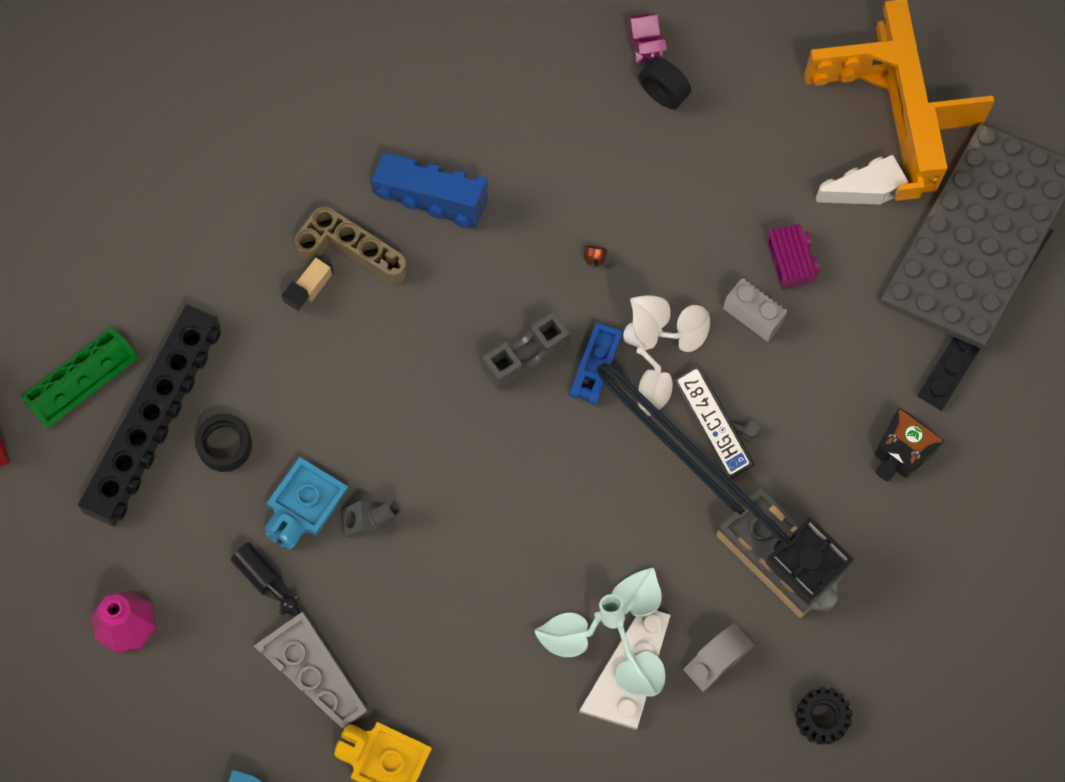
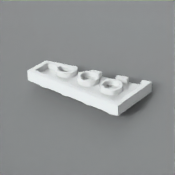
[579,611,670,730]

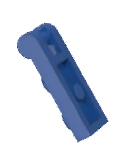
[569,322,623,405]

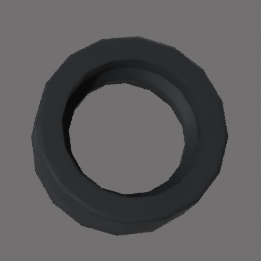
[638,57,692,109]
[195,414,252,472]

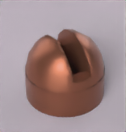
[584,245,607,267]

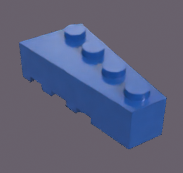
[371,153,488,229]

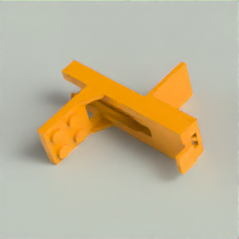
[804,0,995,201]

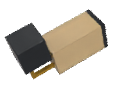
[282,256,334,311]

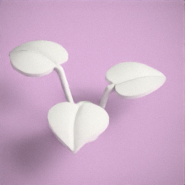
[623,295,710,416]

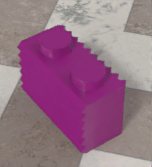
[766,223,820,290]

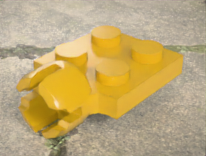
[334,722,432,782]

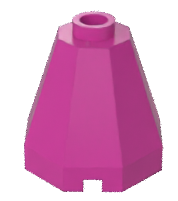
[91,589,156,654]

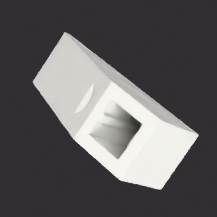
[816,155,909,205]

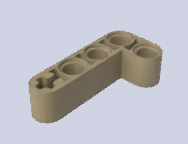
[295,207,407,285]

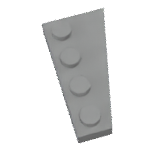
[254,612,369,729]

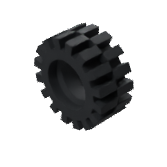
[795,687,853,745]

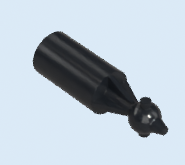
[230,542,300,616]

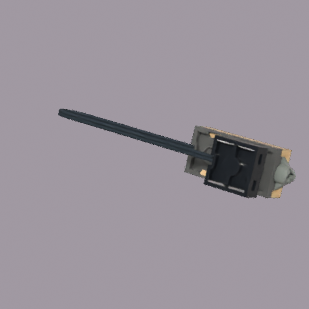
[597,362,854,619]

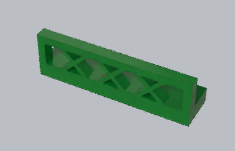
[20,327,138,429]

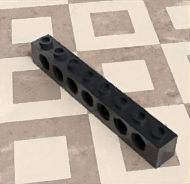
[78,304,221,527]

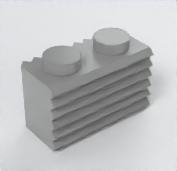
[723,278,787,342]

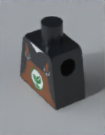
[874,408,945,481]

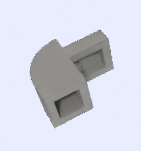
[683,623,755,691]

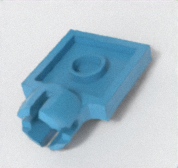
[265,457,349,549]

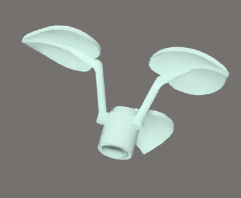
[535,568,665,696]

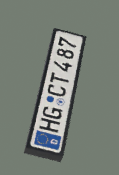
[674,365,755,479]

